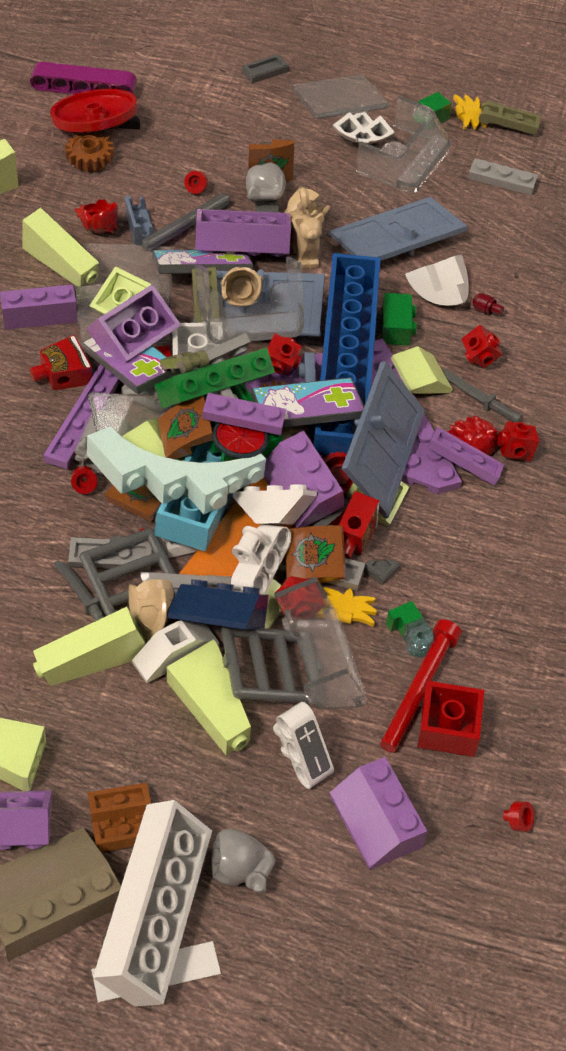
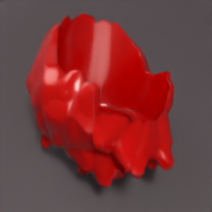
[74,199,118,234]
[446,415,498,456]

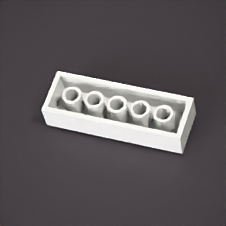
[93,800,212,1007]

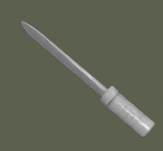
[140,572,232,588]

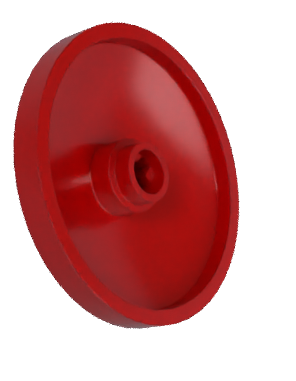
[50,89,138,132]

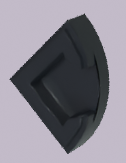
[118,115,140,129]

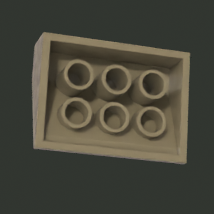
[0,828,121,961]

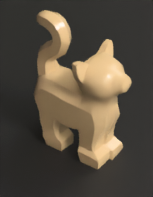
[290,187,324,269]

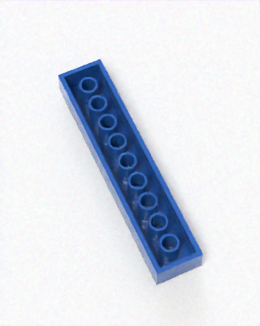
[314,253,380,456]

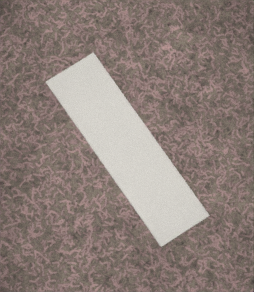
[91,941,221,1002]

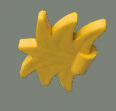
[453,94,488,130]
[313,587,377,627]

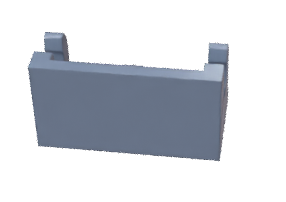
[124,196,155,246]

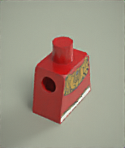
[29,335,92,390]
[339,491,380,559]

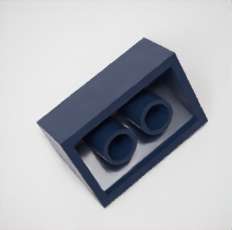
[167,579,269,630]

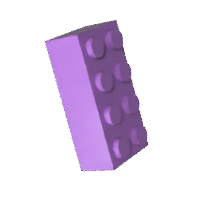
[195,209,291,256]

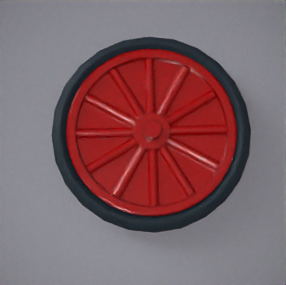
[213,422,269,459]

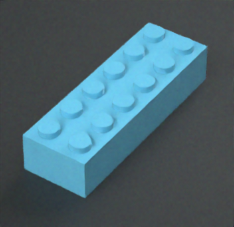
[155,422,233,552]

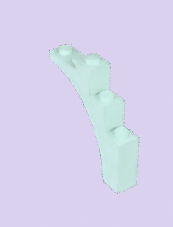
[87,427,266,514]

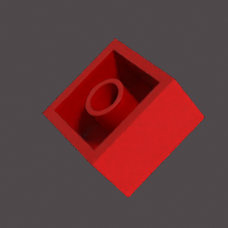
[417,680,485,757]

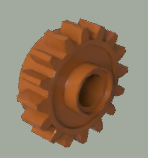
[65,131,114,172]

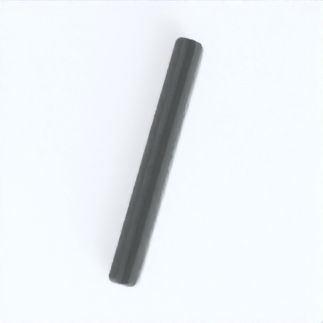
[142,193,230,251]

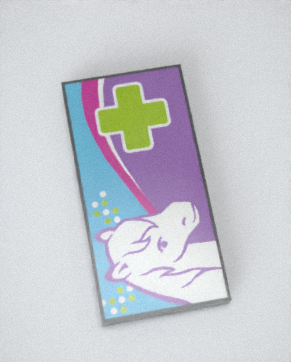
[152,250,253,274]
[82,338,180,395]
[251,378,364,427]

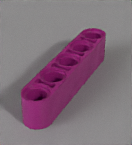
[30,62,137,94]

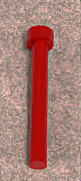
[380,619,462,753]

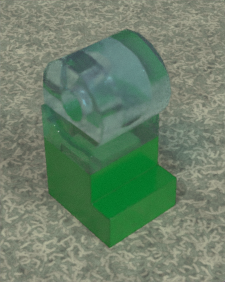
[385,601,433,657]

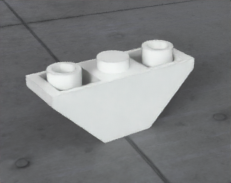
[233,484,317,525]
[132,620,220,683]

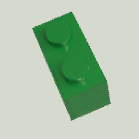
[381,293,417,346]

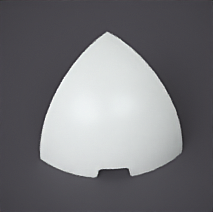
[333,109,394,144]
[405,254,469,305]

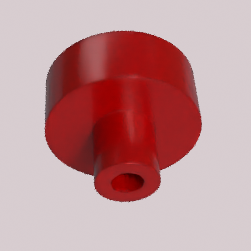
[184,171,208,194]
[71,466,98,494]
[503,801,535,832]

